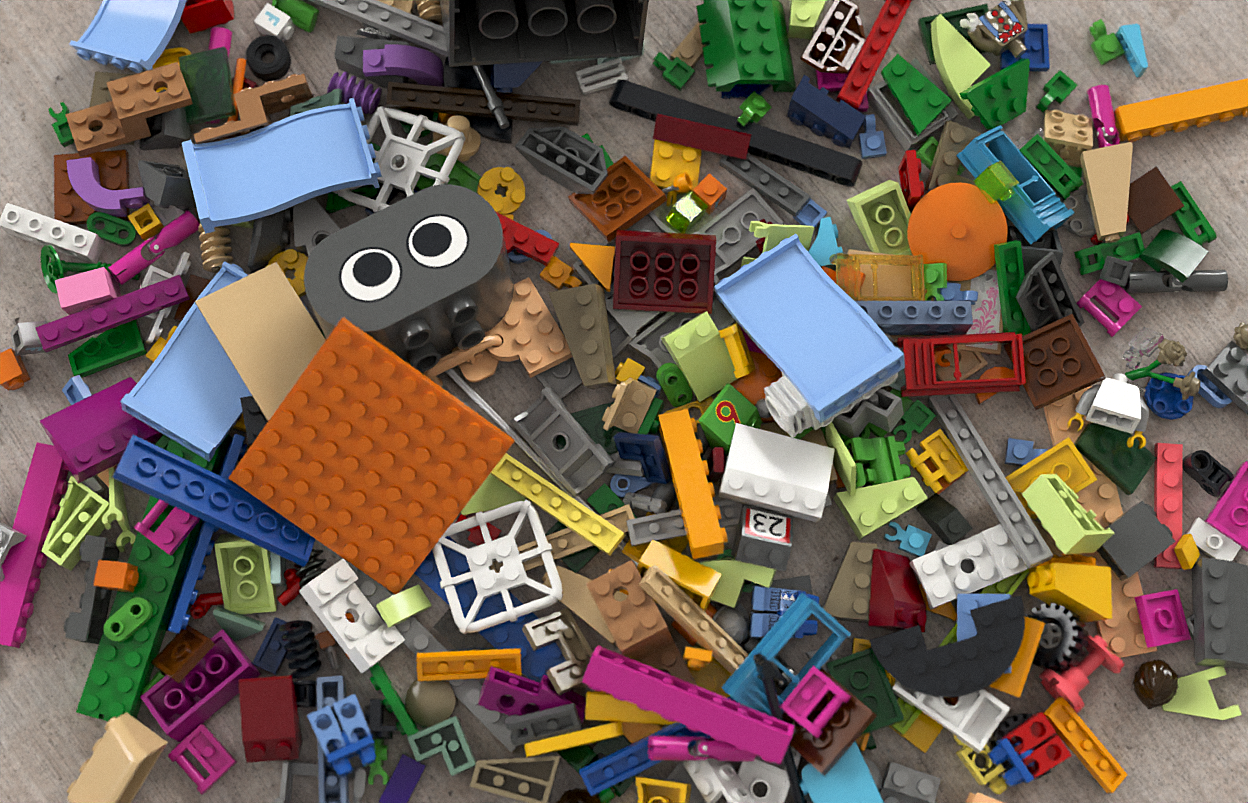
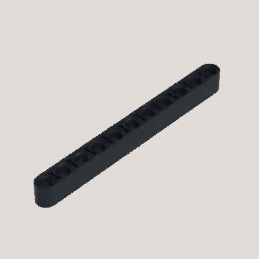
[609,79,863,187]

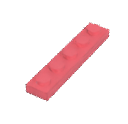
[1154,443,1183,569]

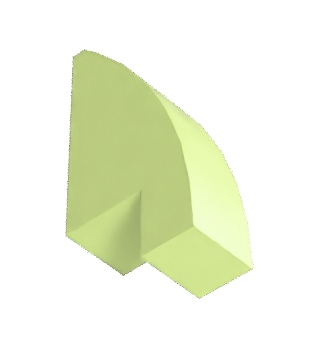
[931,14,991,119]
[698,558,777,608]

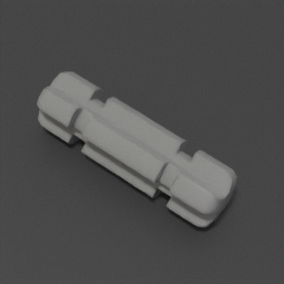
[623,492,667,514]

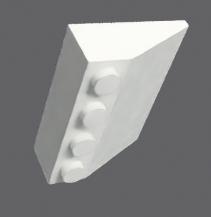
[718,423,835,522]

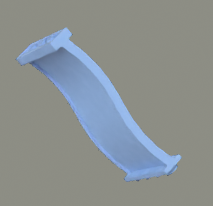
[69,0,186,74]
[181,98,382,234]
[714,234,905,423]
[120,261,309,461]

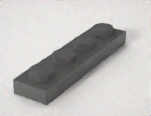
[719,154,811,218]

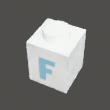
[254,3,295,42]

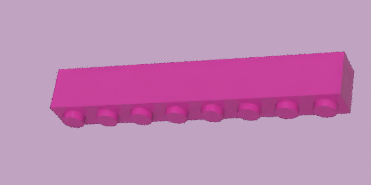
[0,442,70,648]
[582,645,794,764]

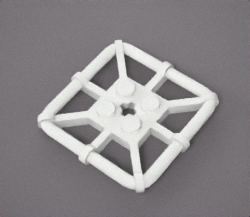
[338,106,466,213]
[432,500,563,634]

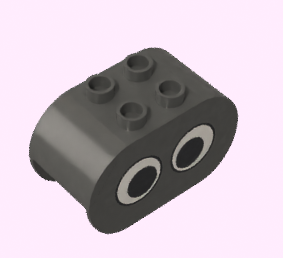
[304,184,514,372]

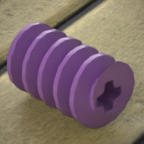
[327,72,382,115]

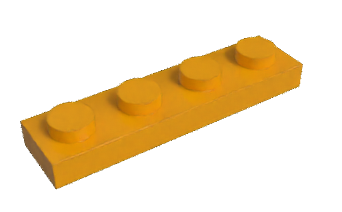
[416,648,521,681]
[1044,697,1128,793]

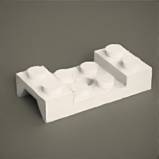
[910,524,1027,610]
[299,558,405,674]
[892,681,1010,753]
[727,745,801,803]

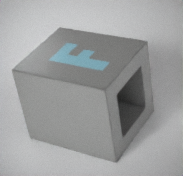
[10,321,47,356]

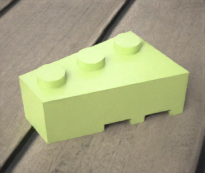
[788,0,828,39]
[1022,474,1115,554]
[41,476,109,571]
[833,477,928,541]

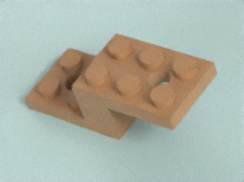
[65,62,193,157]
[194,74,314,144]

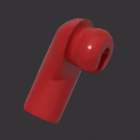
[277,568,302,607]
[190,592,224,619]

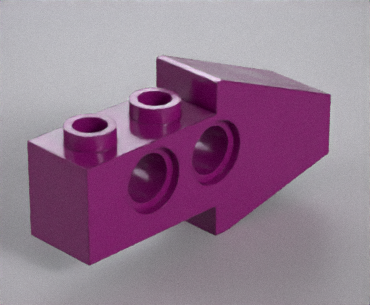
[478,666,586,731]

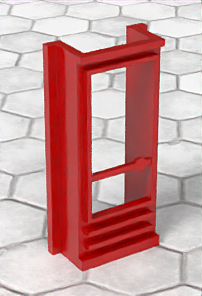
[897,332,1026,397]

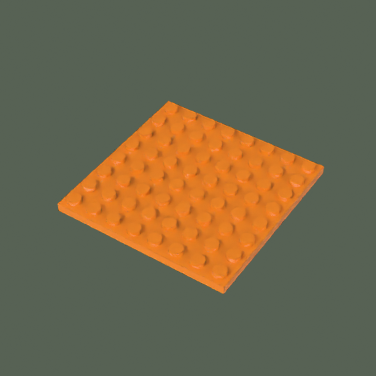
[229,317,514,595]

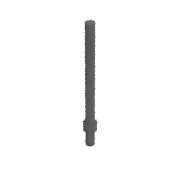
[472,65,510,129]

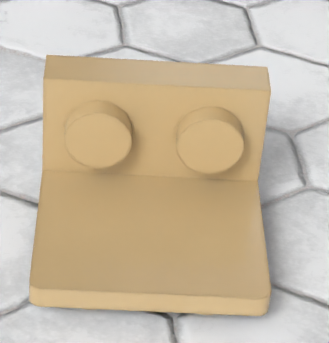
[1043,110,1093,168]
[602,377,657,434]

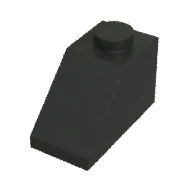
[916,493,973,546]

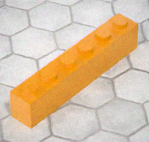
[1114,78,1248,142]
[658,409,728,559]

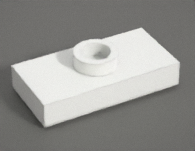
[1186,517,1242,561]

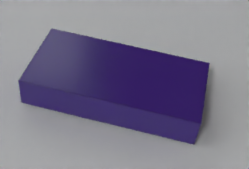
[378,754,426,803]

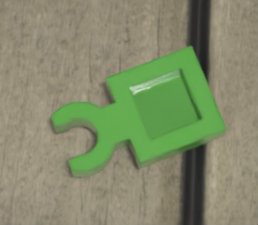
[920,263,947,301]

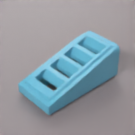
[1115,24,1148,78]

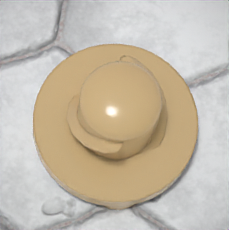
[433,115,481,162]

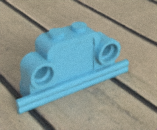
[800,741,884,803]

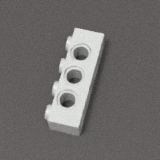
[0,203,105,264]

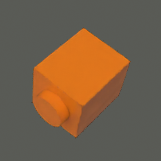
[692,173,727,215]
[0,348,31,390]
[93,560,139,592]

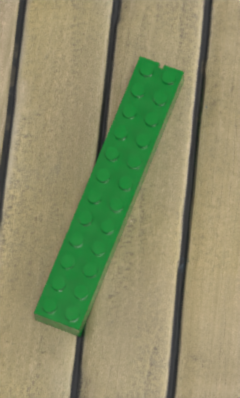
[76,434,232,722]

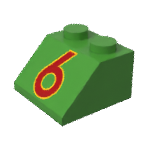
[698,383,762,456]

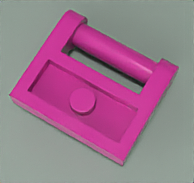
[1076,279,1142,337]
[134,500,201,556]
[780,666,851,739]
[168,724,237,795]

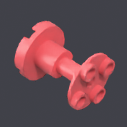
[1039,635,1124,713]

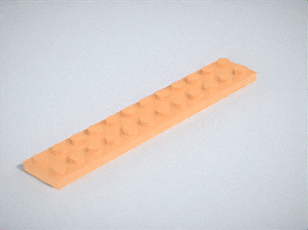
[1044,386,1157,658]

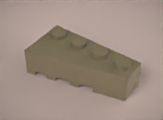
[548,284,616,389]

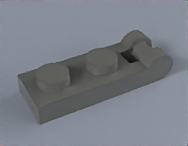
[504,703,582,745]

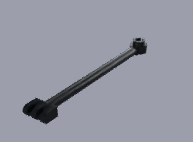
[754,653,806,803]

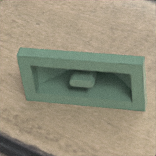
[213,606,266,642]

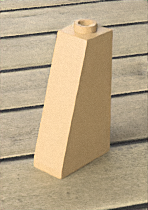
[1080,142,1133,243]
[542,566,628,646]

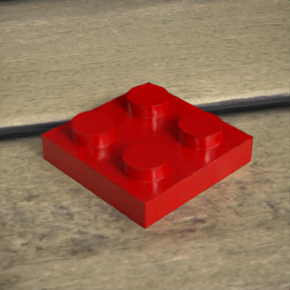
[898,150,924,213]

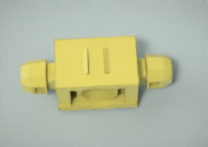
[953,734,1007,795]

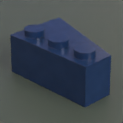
[786,74,866,149]

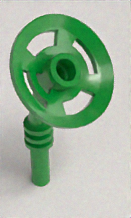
[41,245,140,294]

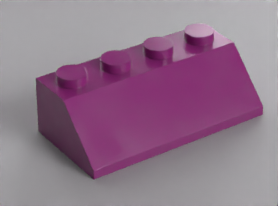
[141,629,261,743]

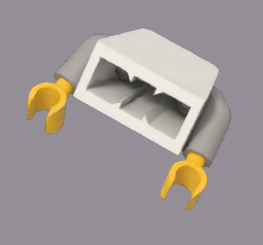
[1067,373,1149,449]

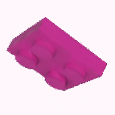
[1134,589,1191,648]

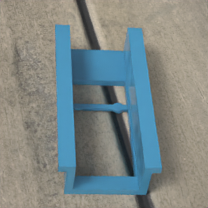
[956,125,1075,244]
[721,593,851,717]

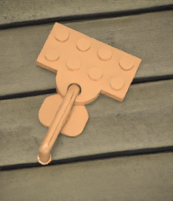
[424,277,573,387]

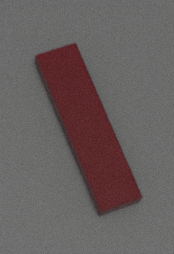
[652,114,752,160]

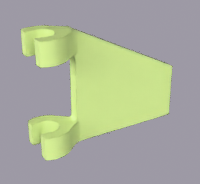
[741,221,814,267]
[102,467,136,552]
[1161,666,1242,720]

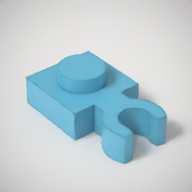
[883,522,932,558]

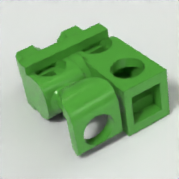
[844,436,911,489]

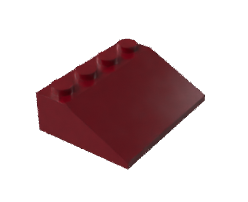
[613,230,716,314]

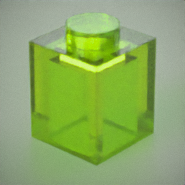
[973,161,1019,204]
[666,191,708,234]

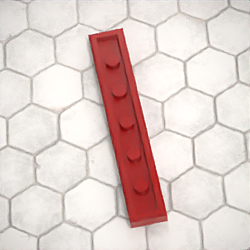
[836,0,912,110]

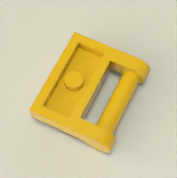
[718,323,756,378]

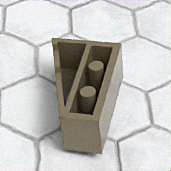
[822,542,877,623]
[470,756,561,803]

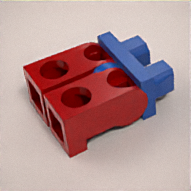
[987,712,1072,787]

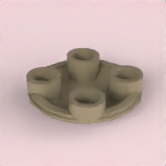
[405,679,457,727]

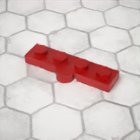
[496,212,559,267]

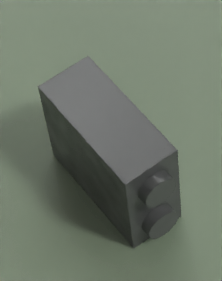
[1097,501,1176,581]

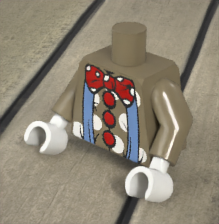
[960,0,1028,58]

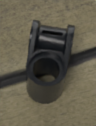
[1182,450,1234,497]
[293,680,317,707]

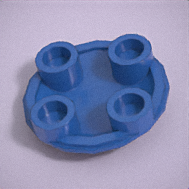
[1144,372,1193,420]

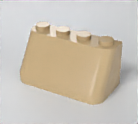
[67,712,168,803]

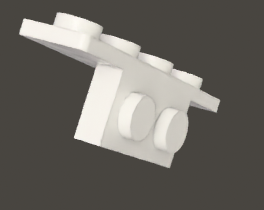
[139,252,191,344]
[683,737,755,803]

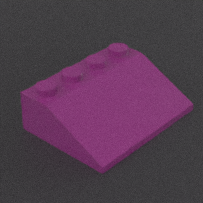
[40,377,163,484]

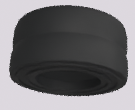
[246,35,291,81]

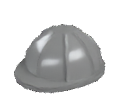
[712,604,750,647]

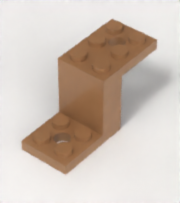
[586,560,697,686]

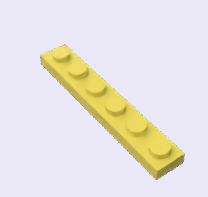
[491,453,625,556]

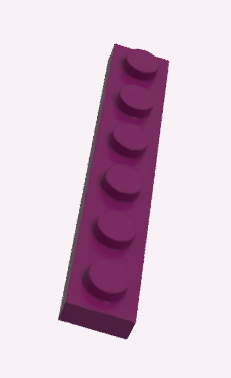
[36,275,189,353]

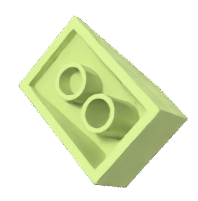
[847,180,912,256]
[661,312,740,402]
[214,533,277,614]

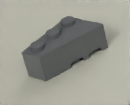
[334,35,409,89]

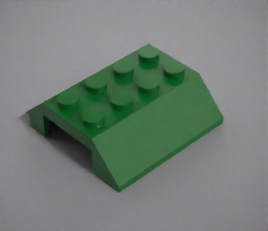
[696,0,796,92]

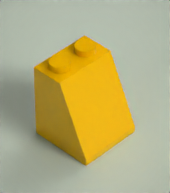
[1027,563,1112,623]

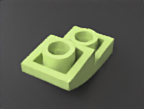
[376,585,432,627]

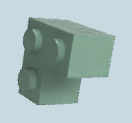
[407,716,477,776]

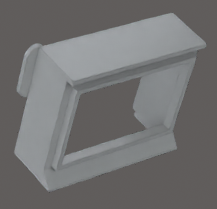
[867,58,958,152]
[273,762,366,803]

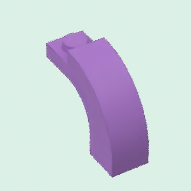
[363,44,444,87]
[66,157,150,217]

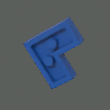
[1000,24,1050,72]

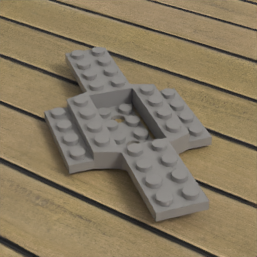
[535,188,784,400]

